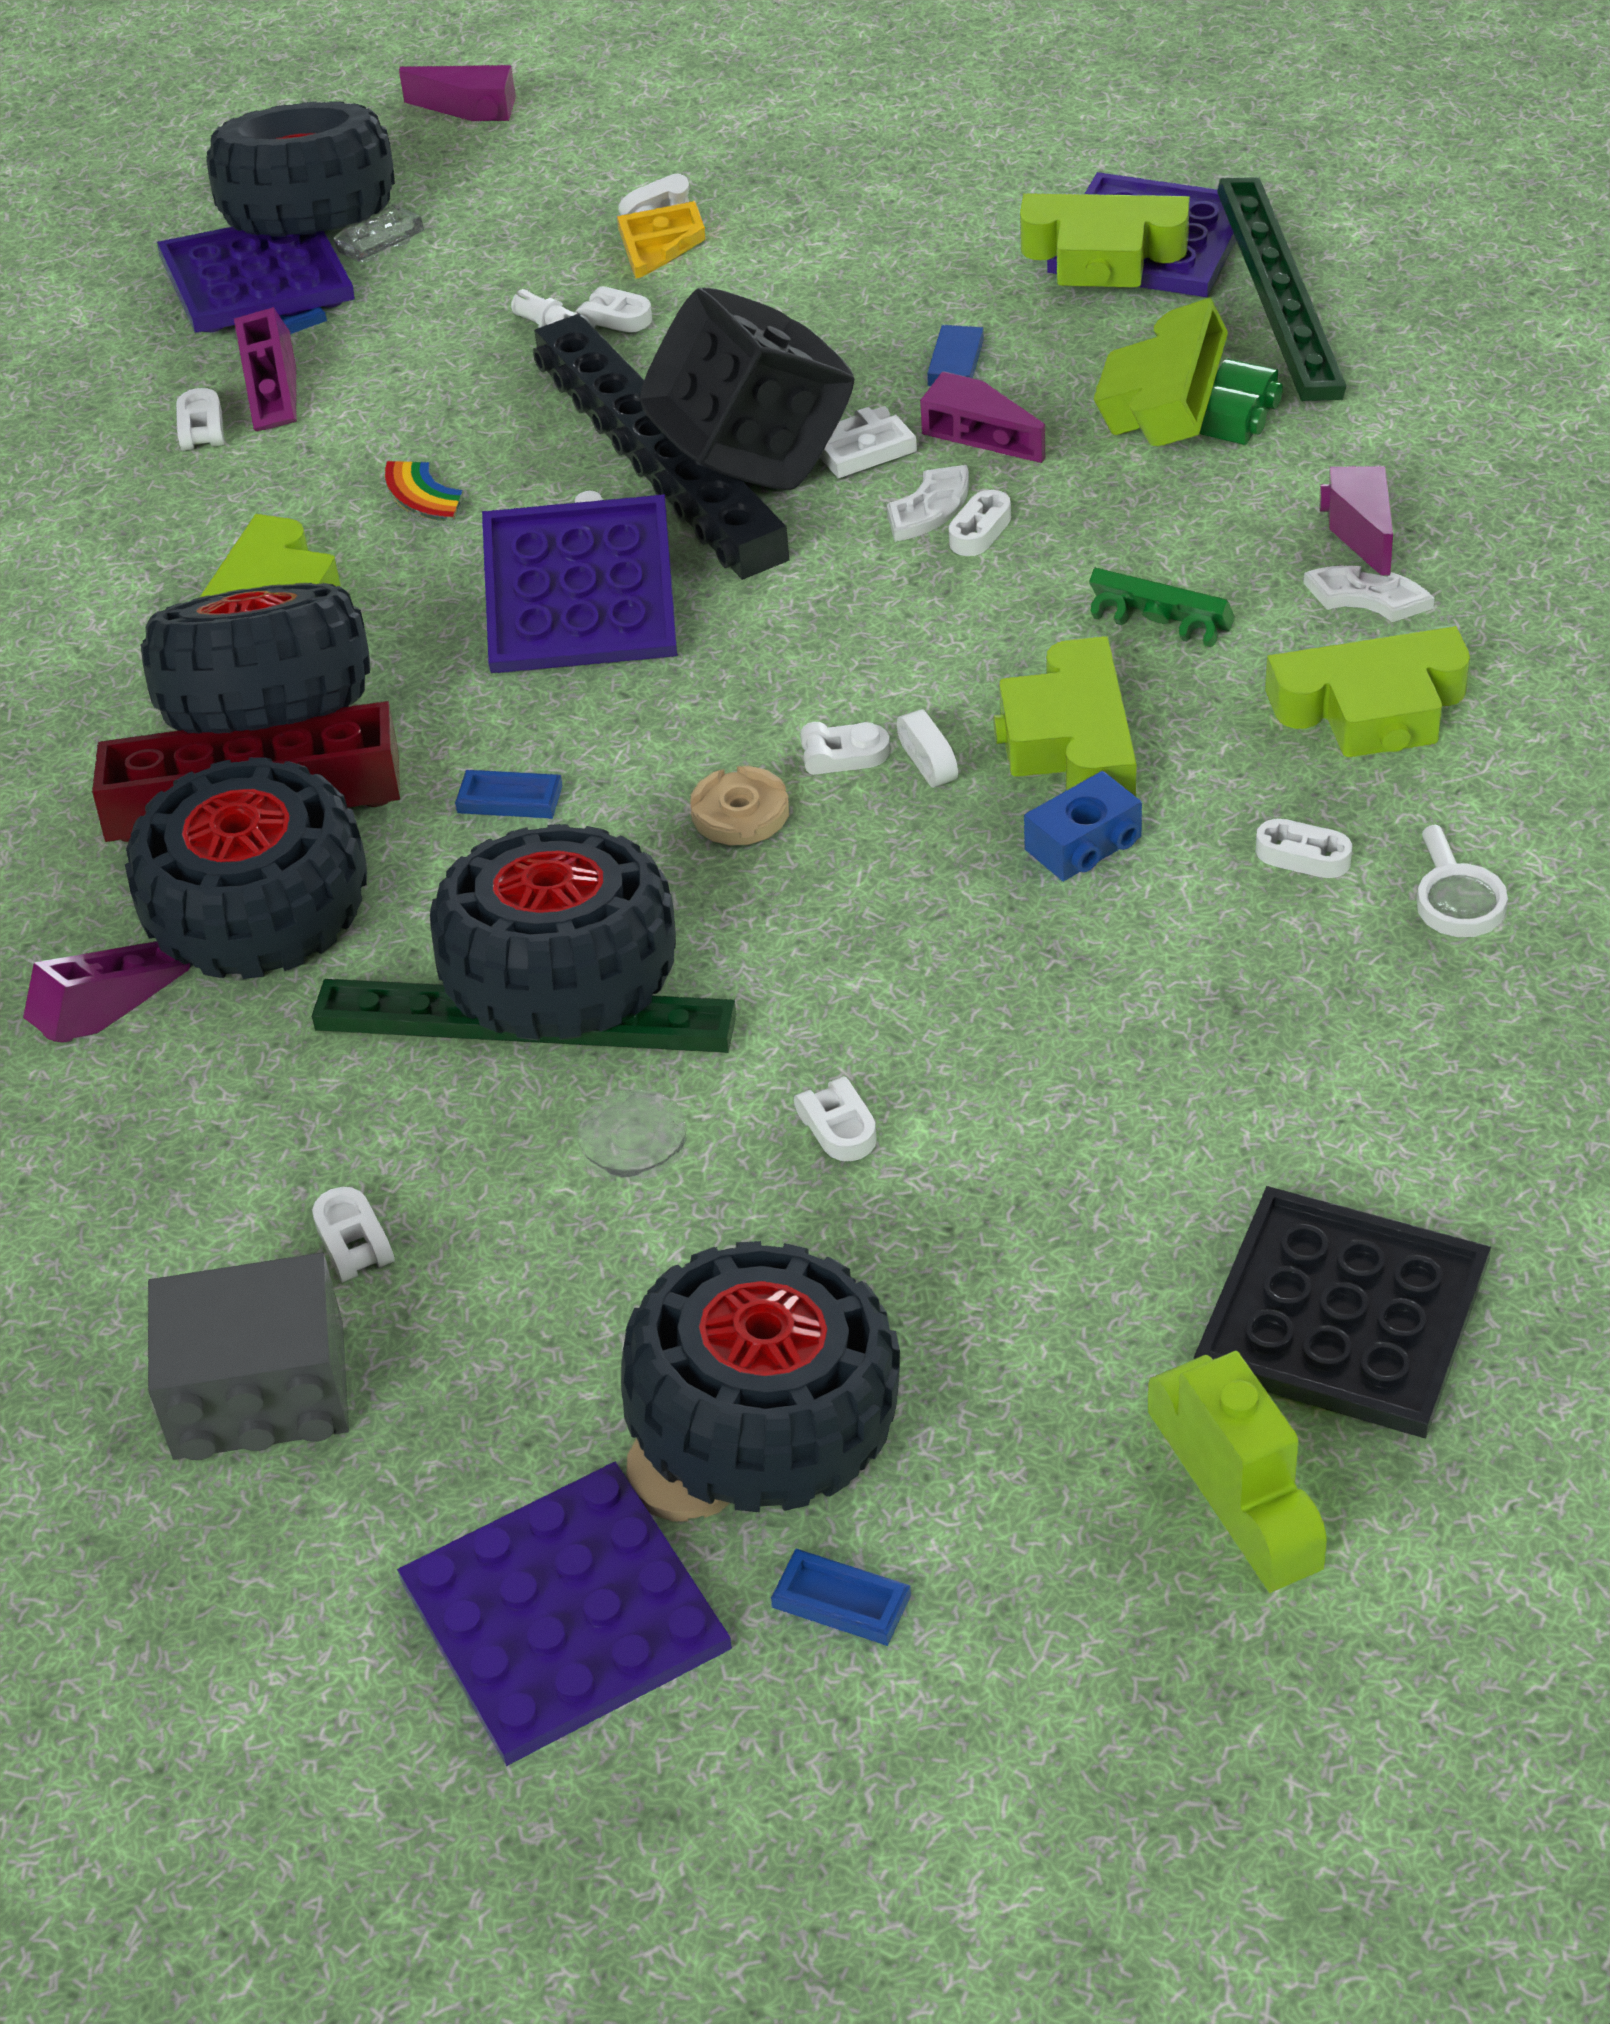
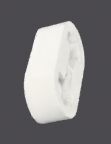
[949,490,1011,556]
[897,709,958,788]
[1256,818,1352,878]

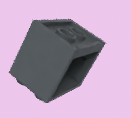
[148,1252,349,1460]

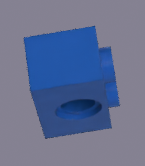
[1024,770,1142,882]

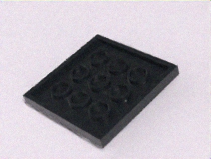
[1194,1186,1491,1439]

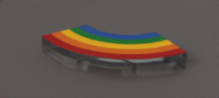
[385,461,465,529]

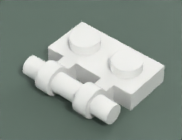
[820,406,917,479]

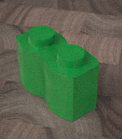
[1199,358,1283,445]

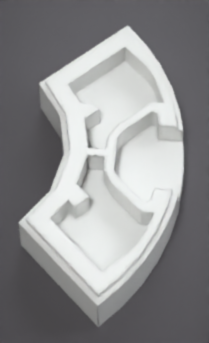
[887,465,969,541]
[1304,566,1435,622]

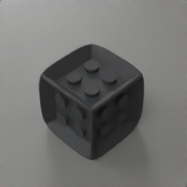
[640,288,855,490]

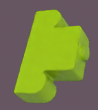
[1020,193,1190,287]
[1093,297,1228,446]
[199,514,341,598]
[1265,626,1470,757]
[993,636,1137,797]
[1148,1351,1327,1593]

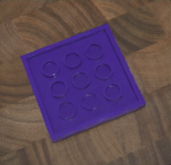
[1047,172,1236,297]
[157,227,355,333]
[482,495,678,674]
[397,1461,732,1766]

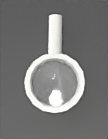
[1417,825,1508,937]

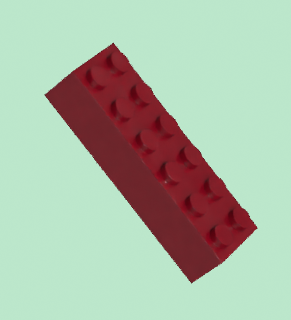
[92,701,400,842]

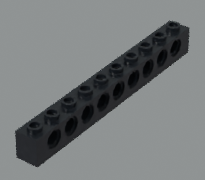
[533,313,790,580]

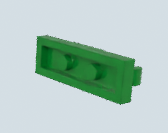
[1089,567,1235,647]

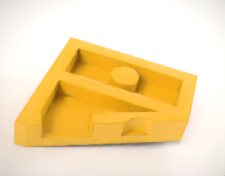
[617,201,706,278]

